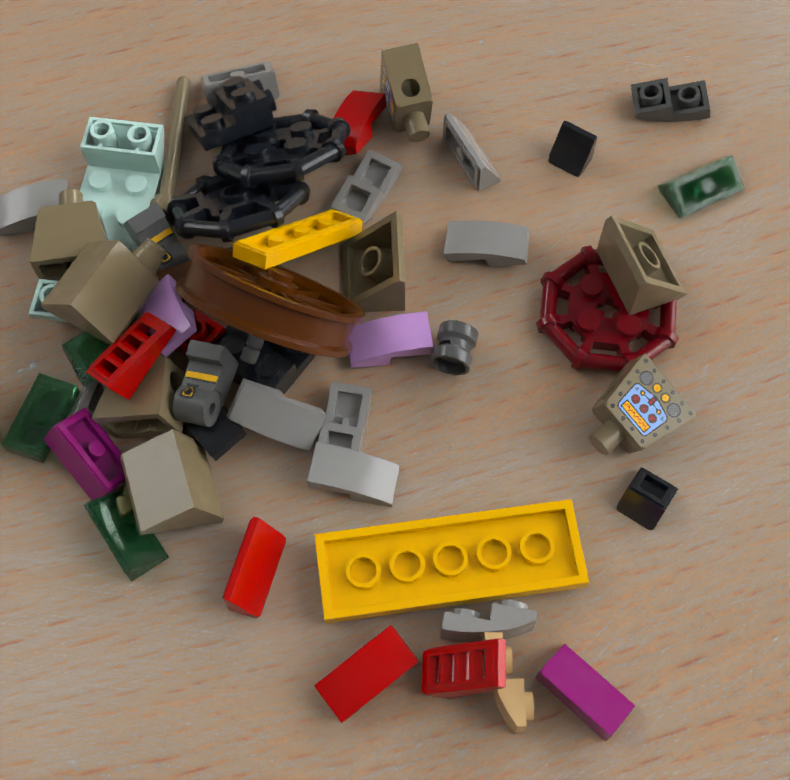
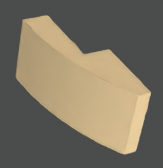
[482,632,534,734]

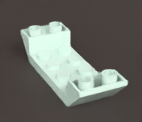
[28,117,164,322]

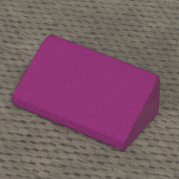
[44,407,126,504]
[535,644,635,741]

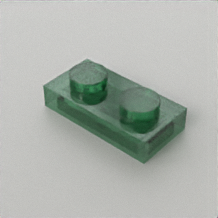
[1,373,80,464]

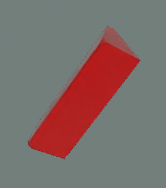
[222,516,286,618]

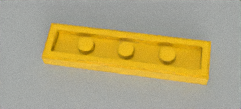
[232,209,363,270]

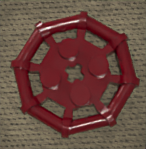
[536,245,679,373]

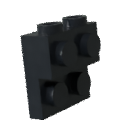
[185,77,277,151]
[215,325,316,394]

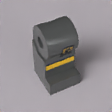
[123,203,191,272]
[173,340,239,427]

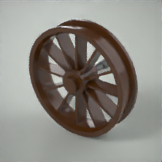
[175,244,365,364]

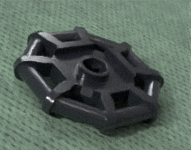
[212,109,350,189]
[167,175,310,243]

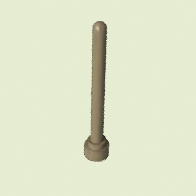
[149,76,191,227]

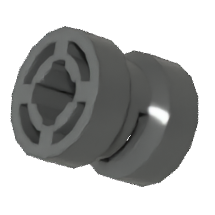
[430,320,479,375]

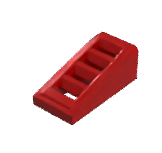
[86,311,176,400]
[421,638,506,699]

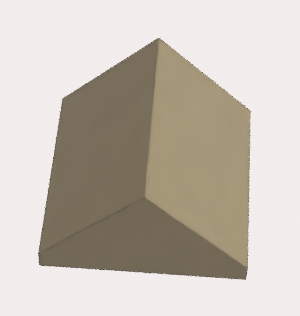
[343,211,405,312]
[596,215,687,315]
[41,240,159,345]
[120,429,224,535]

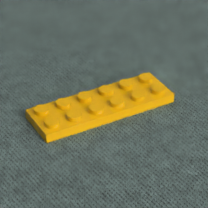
[314,499,590,624]

